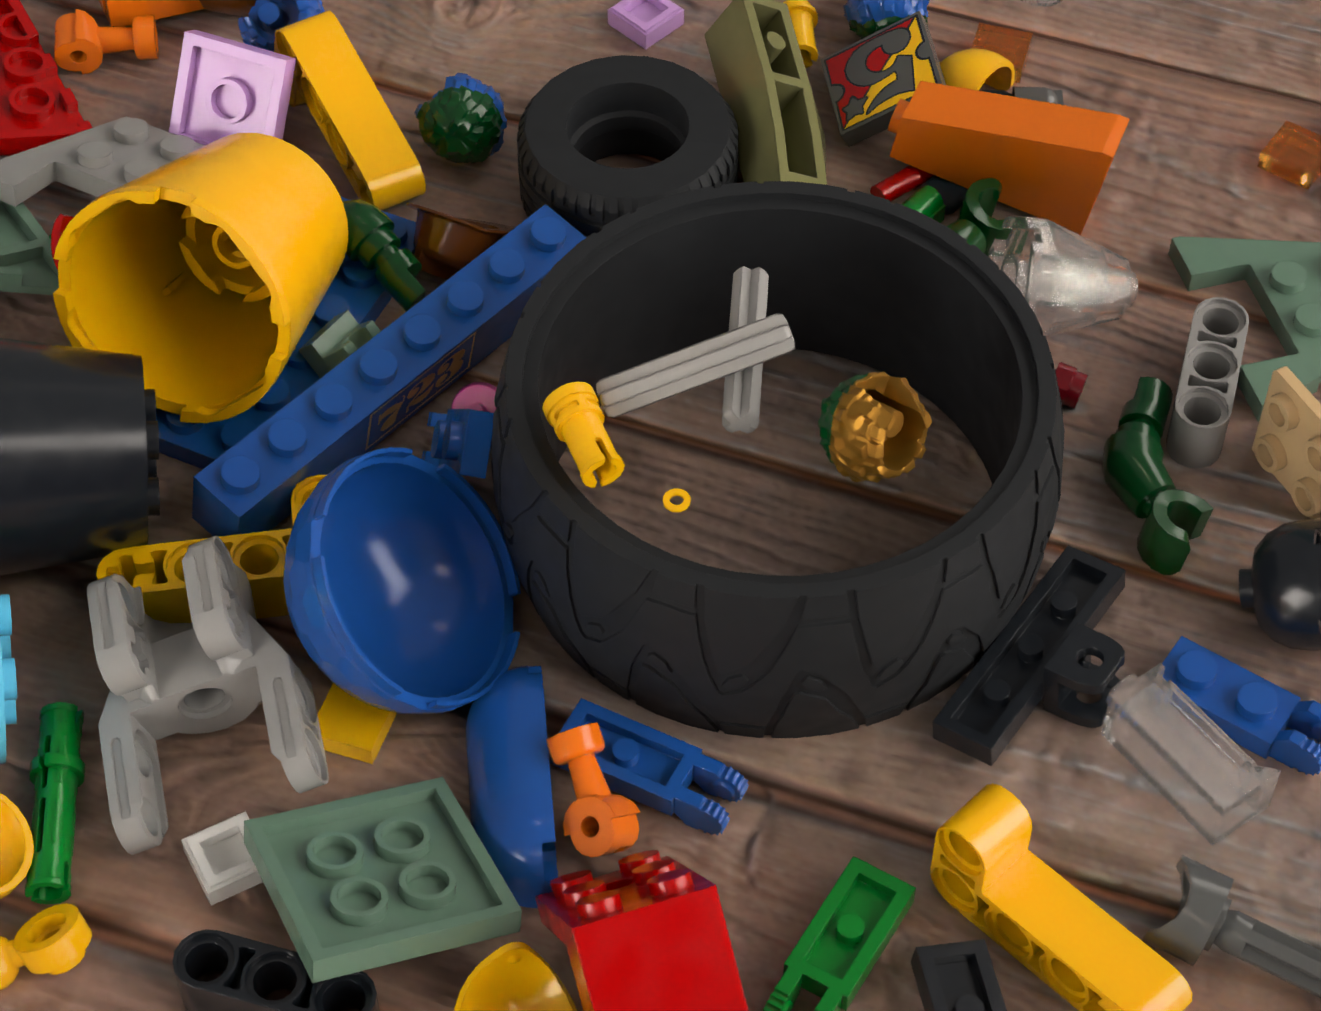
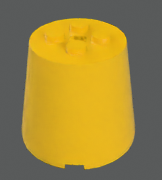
[53,133,348,423]

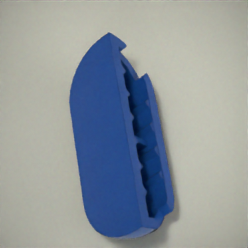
[466,665,558,908]

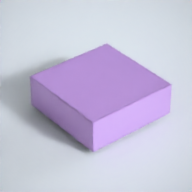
[608,0,684,50]

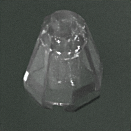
[989,216,1138,337]

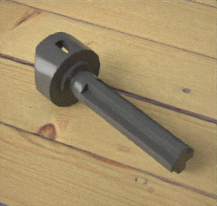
[1142,855,1321,998]

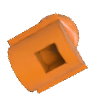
[54,9,159,75]
[546,722,640,858]

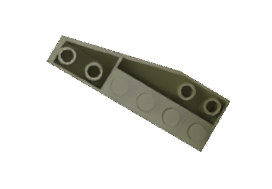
[704,0,827,185]

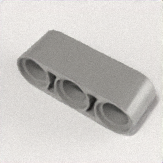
[1166,297,1249,468]

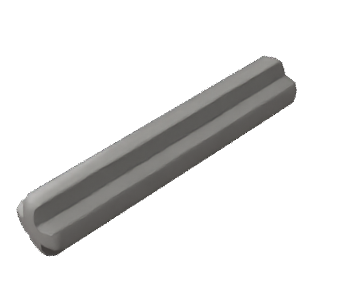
[722,266,769,434]
[596,313,795,418]

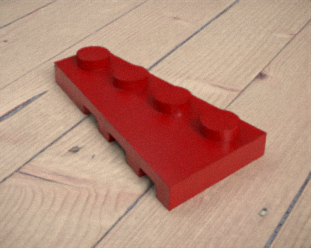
[0,0,93,156]

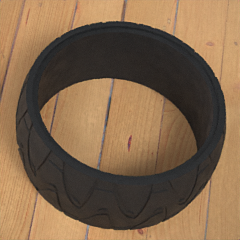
[491,181,1065,738]

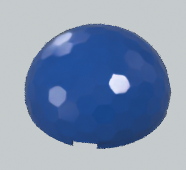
[283,447,521,714]

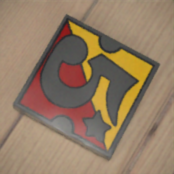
[820,11,946,147]

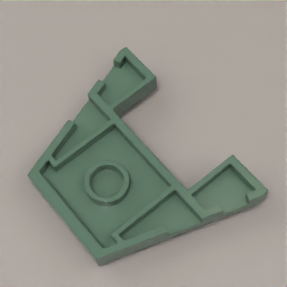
[1168,236,1321,422]

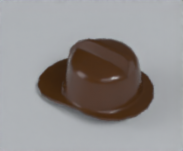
[406,202,515,280]

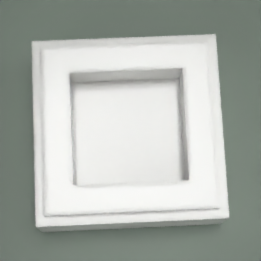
[181,811,263,906]

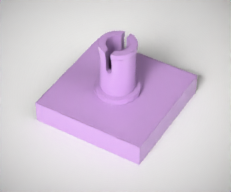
[169,30,297,145]

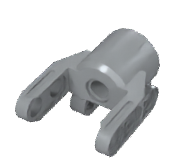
[87,536,329,855]

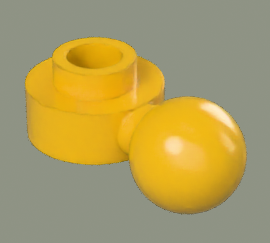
[0,903,92,991]

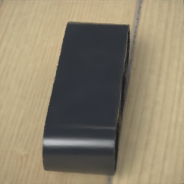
[172,929,380,1011]

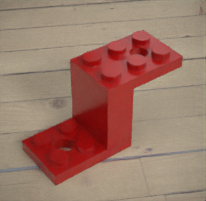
[535,850,749,1011]

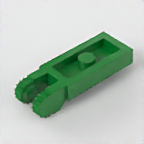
[763,856,916,1011]

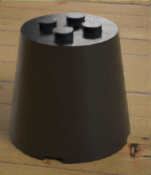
[0,338,160,576]

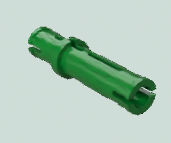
[25,702,85,904]

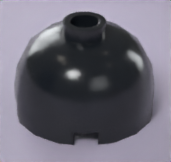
[1239,518,1321,651]

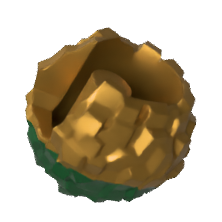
[818,371,932,483]

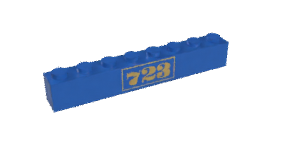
[192,204,587,537]

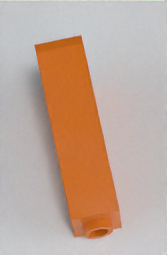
[887,81,1130,235]

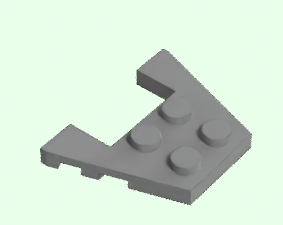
[0,116,205,207]

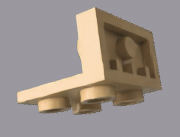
[1252,366,1321,519]

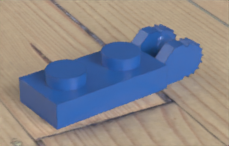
[422,409,494,479]
[1146,636,1321,776]
[549,698,749,835]

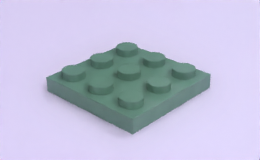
[244,777,522,983]

